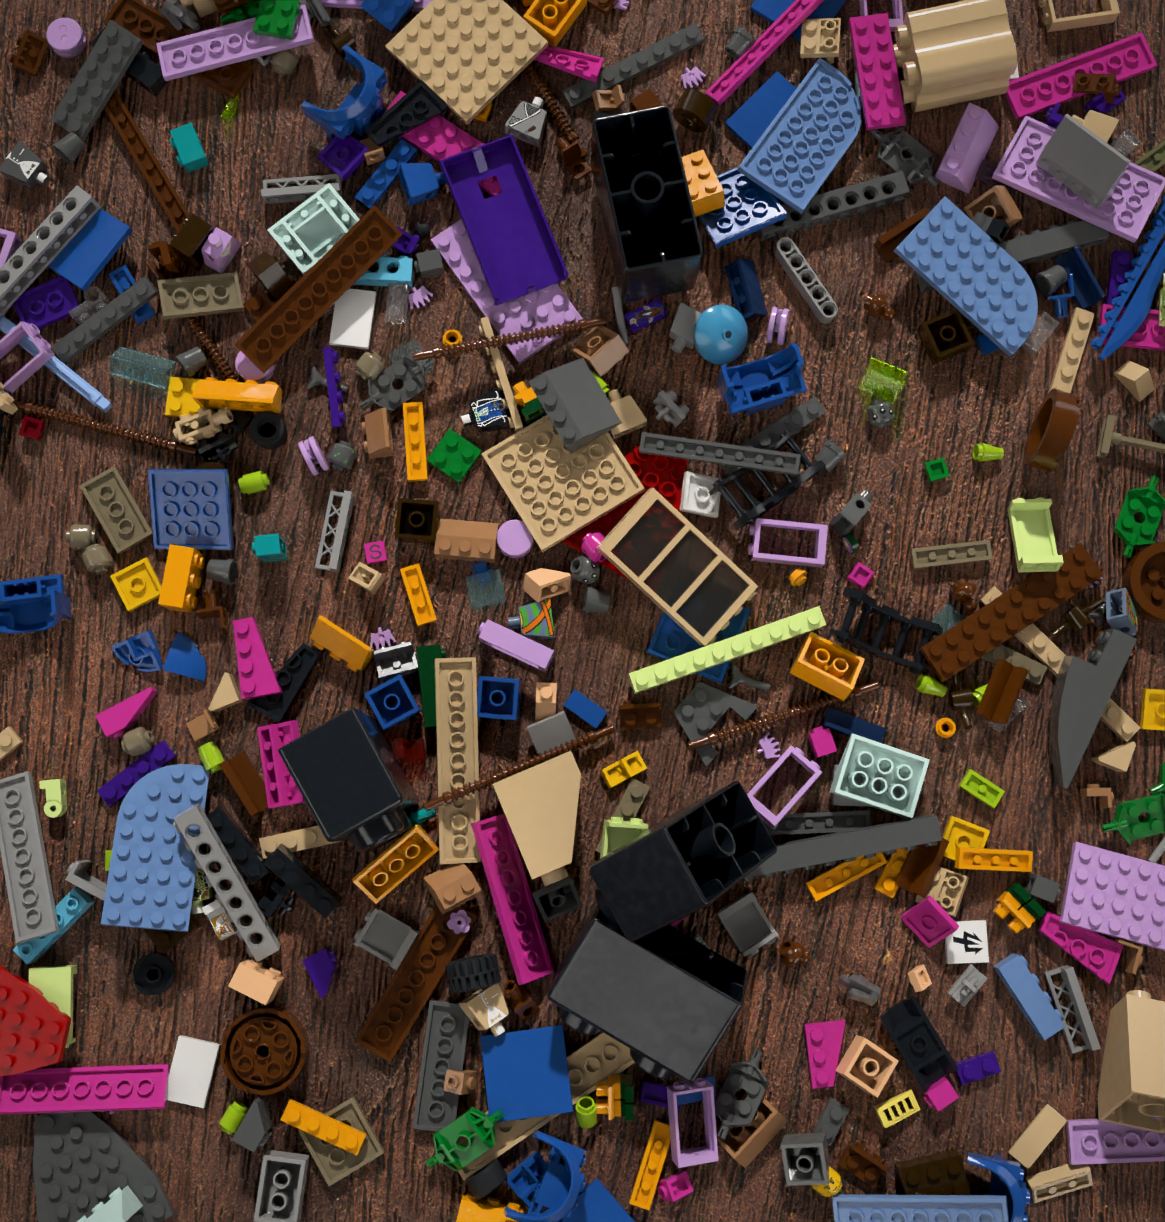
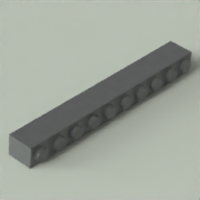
[914,220,1110,293]
[742,814,942,882]

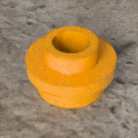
[443,329,462,347]
[789,568,807,586]
[935,718,956,738]

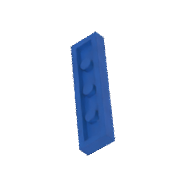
[355,139,418,210]

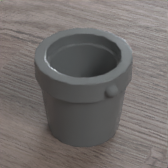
[725,27,756,60]
[52,132,86,165]
[1034,265,1068,296]
[175,346,208,378]
[814,440,847,473]
[206,559,238,585]
[583,586,611,614]

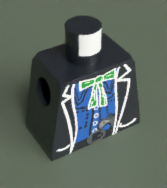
[461,388,510,433]

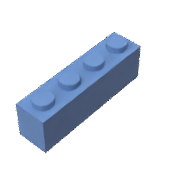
[993,953,1065,1040]

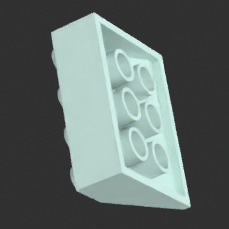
[829,733,930,818]
[77,1185,143,1222]

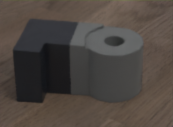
[972,212,1011,243]

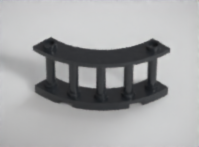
[708,429,826,530]
[829,587,943,675]

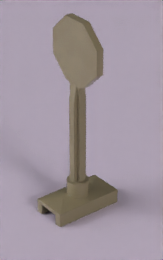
[1096,415,1165,459]

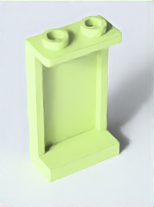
[1007,497,1064,572]
[600,817,649,859]
[29,965,77,1048]

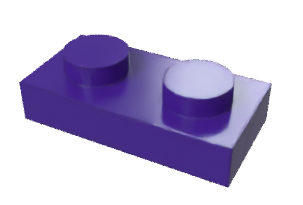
[955,1051,1001,1085]

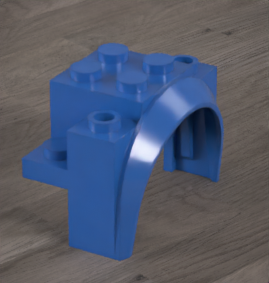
[301,45,387,140]
[717,343,807,415]
[0,574,72,633]
[503,1130,586,1222]
[967,1152,1030,1222]

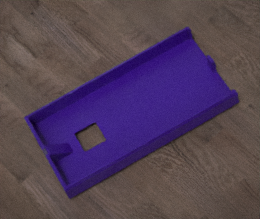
[439,134,568,306]

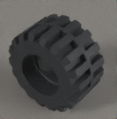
[445,953,501,993]

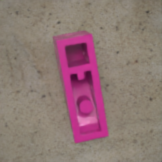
[95,687,158,739]

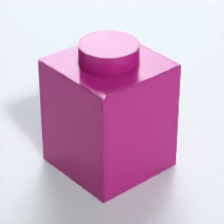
[807,726,837,758]
[922,1077,959,1112]

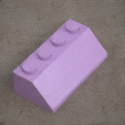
[934,102,999,194]

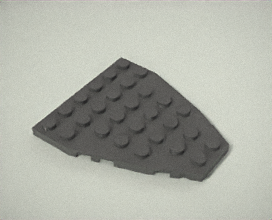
[33,1111,175,1222]

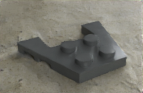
[673,682,757,767]

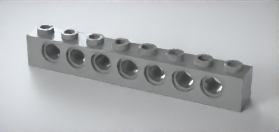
[0,185,101,318]
[173,803,281,962]

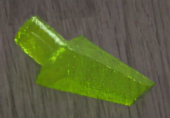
[221,95,239,122]

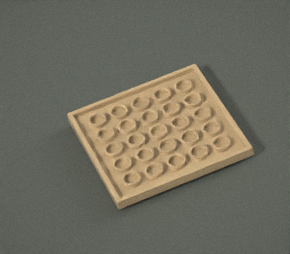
[385,0,549,125]
[482,415,645,552]

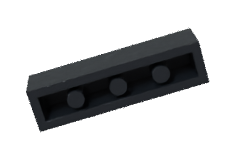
[91,27,169,97]
[207,806,273,885]
[264,843,342,919]

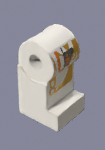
[202,900,237,941]

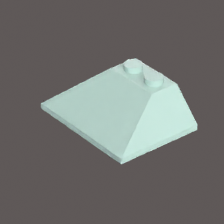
[267,183,360,275]

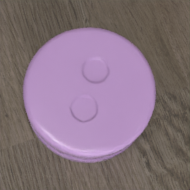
[46,18,86,58]
[767,306,789,345]
[235,351,274,384]
[298,436,329,476]
[497,520,534,558]

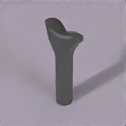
[307,366,348,394]
[1088,589,1114,628]
[729,664,771,692]

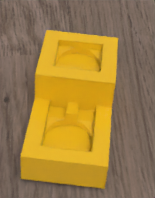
[600,750,647,789]

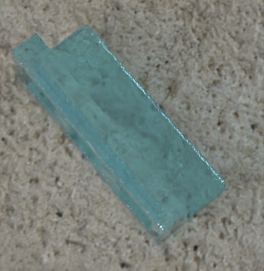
[110,347,175,389]

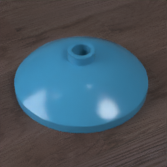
[693,305,748,364]

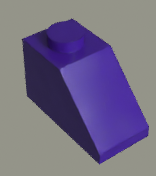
[302,947,337,998]

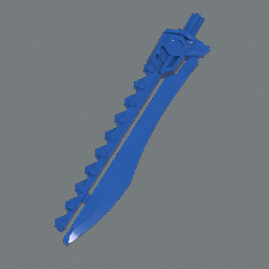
[1091,195,1165,361]

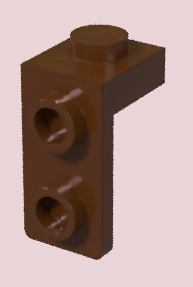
[1072,73,1120,104]

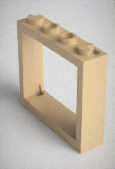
[1039,0,1120,32]

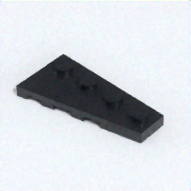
[365,81,448,147]
[246,643,322,723]

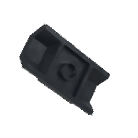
[879,996,959,1092]

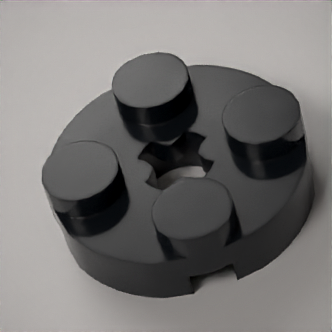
[133,953,177,995]

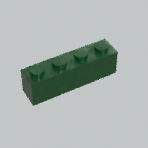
[416,644,447,729]

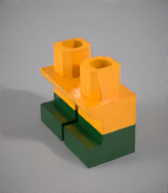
[513,381,544,426]
[993,882,1046,933]
[596,1074,634,1121]

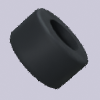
[249,411,287,450]
[466,1159,507,1199]

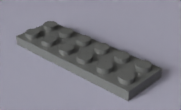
[51,19,144,142]
[412,999,469,1132]

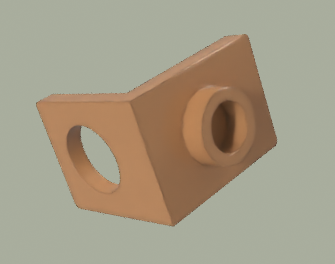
[360,138,386,166]
[186,709,220,741]
[1112,938,1143,975]

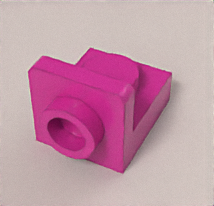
[657,1170,694,1202]

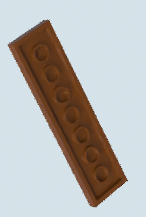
[103,0,255,100]
[355,904,477,1063]

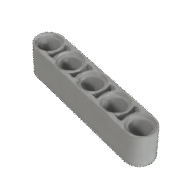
[775,237,838,324]

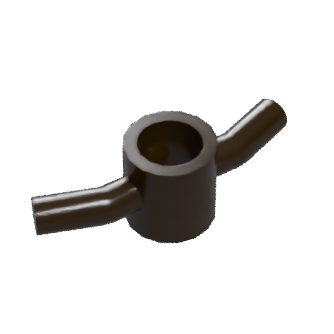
[325,22,359,70]
[1050,597,1105,639]
[948,671,974,730]

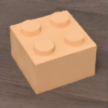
[228,958,285,1005]
[835,1035,898,1098]

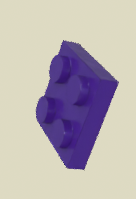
[317,135,370,181]

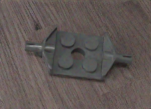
[871,129,940,188]
[359,354,436,412]
[715,1049,769,1140]

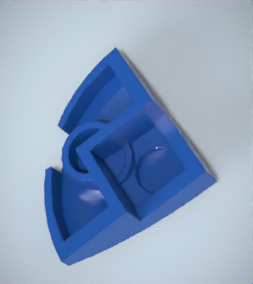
[111,629,163,672]
[163,632,207,682]
[505,1151,545,1209]

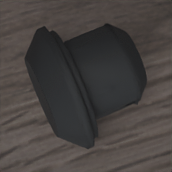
[415,222,431,239]

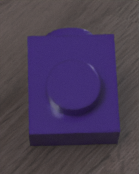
[1044,102,1064,129]
[391,226,420,256]

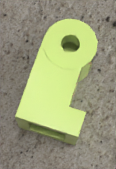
[39,779,67,818]

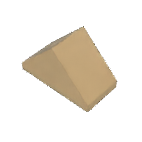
[1113,360,1155,402]
[349,562,385,595]
[208,672,243,712]
[1091,742,1136,772]

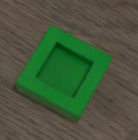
[923,457,950,483]

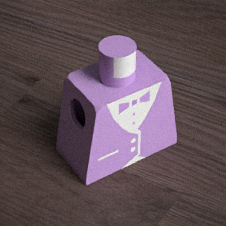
[201,227,242,274]

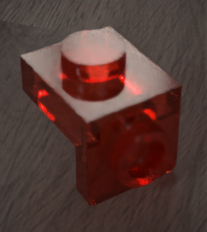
[393,738,426,763]

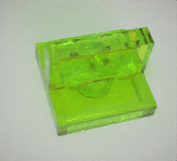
[858,357,907,403]

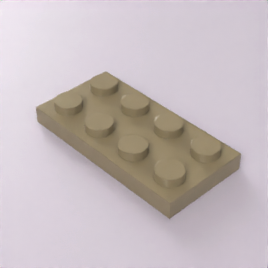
[157,272,244,320]
[79,466,153,554]

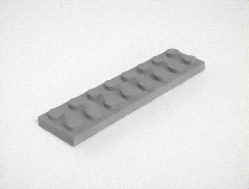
[0,771,59,943]

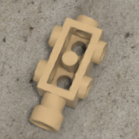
[173,407,233,445]

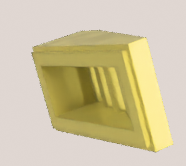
[873,1089,920,1128]

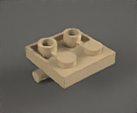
[800,18,841,65]
[915,866,969,917]

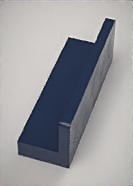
[1053,246,1105,310]
[725,259,768,321]
[822,707,886,744]

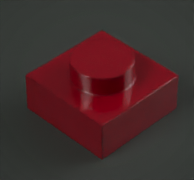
[19,416,46,441]

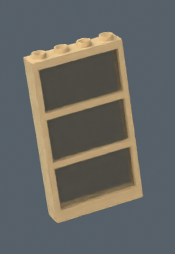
[596,487,758,646]

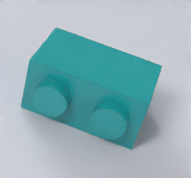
[169,122,209,173]
[252,533,288,563]

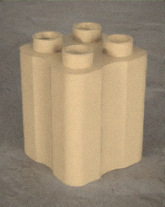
[893,0,1017,113]

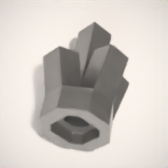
[160,0,200,32]
[838,974,881,1006]

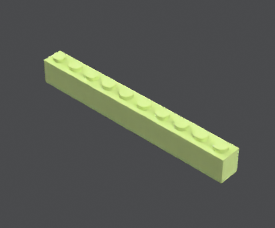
[628,606,826,694]

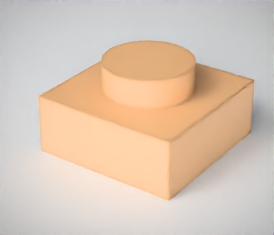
[908,964,932,992]

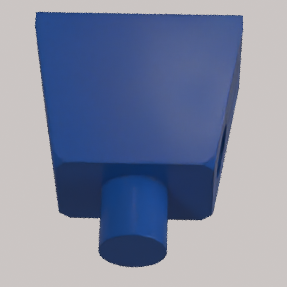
[398,163,447,206]

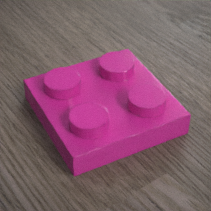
[900,895,959,948]

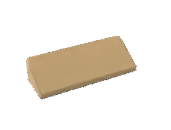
[1008,1104,1067,1169]
[1026,1163,1093,1203]

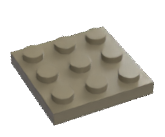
[298,1096,385,1186]

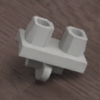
[653,390,690,428]
[947,964,988,1007]

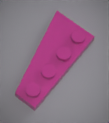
[534,45,604,83]
[233,617,283,700]
[1038,911,1124,984]

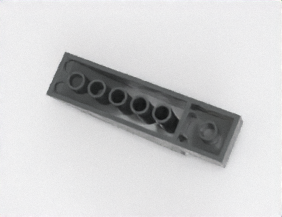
[1049,629,1137,789]

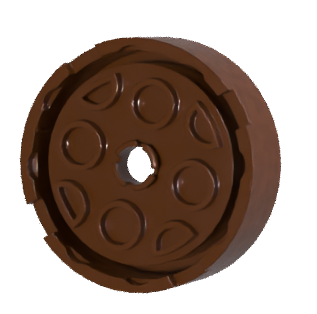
[1023,388,1080,472]
[1122,541,1165,623]
[220,1006,309,1095]

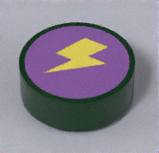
[842,533,859,554]

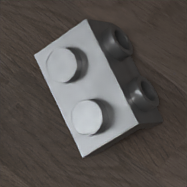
[373,642,419,681]

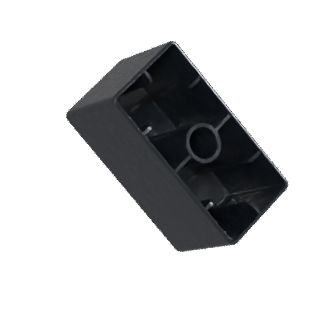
[591,106,703,302]
[278,708,419,853]
[589,781,777,942]
[547,903,748,1083]

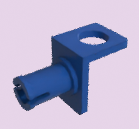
[1045,273,1075,318]

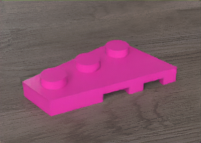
[804,1019,846,1089]

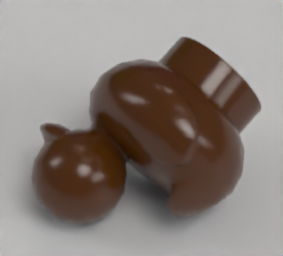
[863,294,896,321]
[951,578,977,612]
[778,940,810,967]

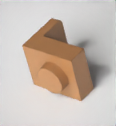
[592,85,625,112]
[1080,784,1114,808]
[444,1069,477,1095]

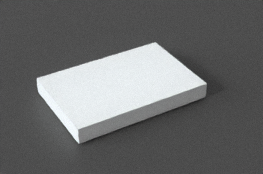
[329,289,377,350]
[167,1035,221,1108]

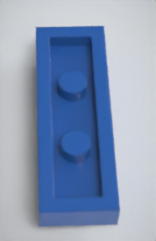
[108,265,156,325]

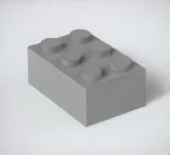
[254,1150,310,1222]

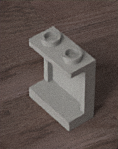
[65,860,107,901]
[716,891,779,957]
[354,907,419,970]

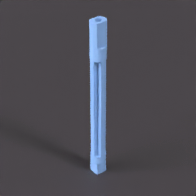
[0,315,112,413]

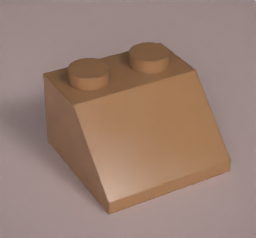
[964,185,1023,227]
[571,326,629,377]
[362,408,394,458]
[423,863,481,915]

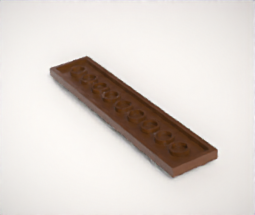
[234,205,403,373]
[919,543,1104,682]

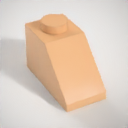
[523,568,572,602]
[535,682,557,723]

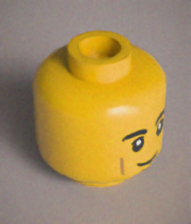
[811,1166,842,1197]

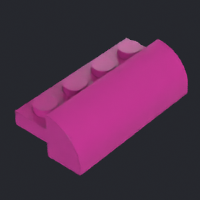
[257,720,305,808]

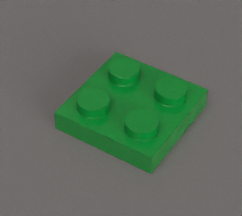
[253,0,301,40]
[427,429,482,484]

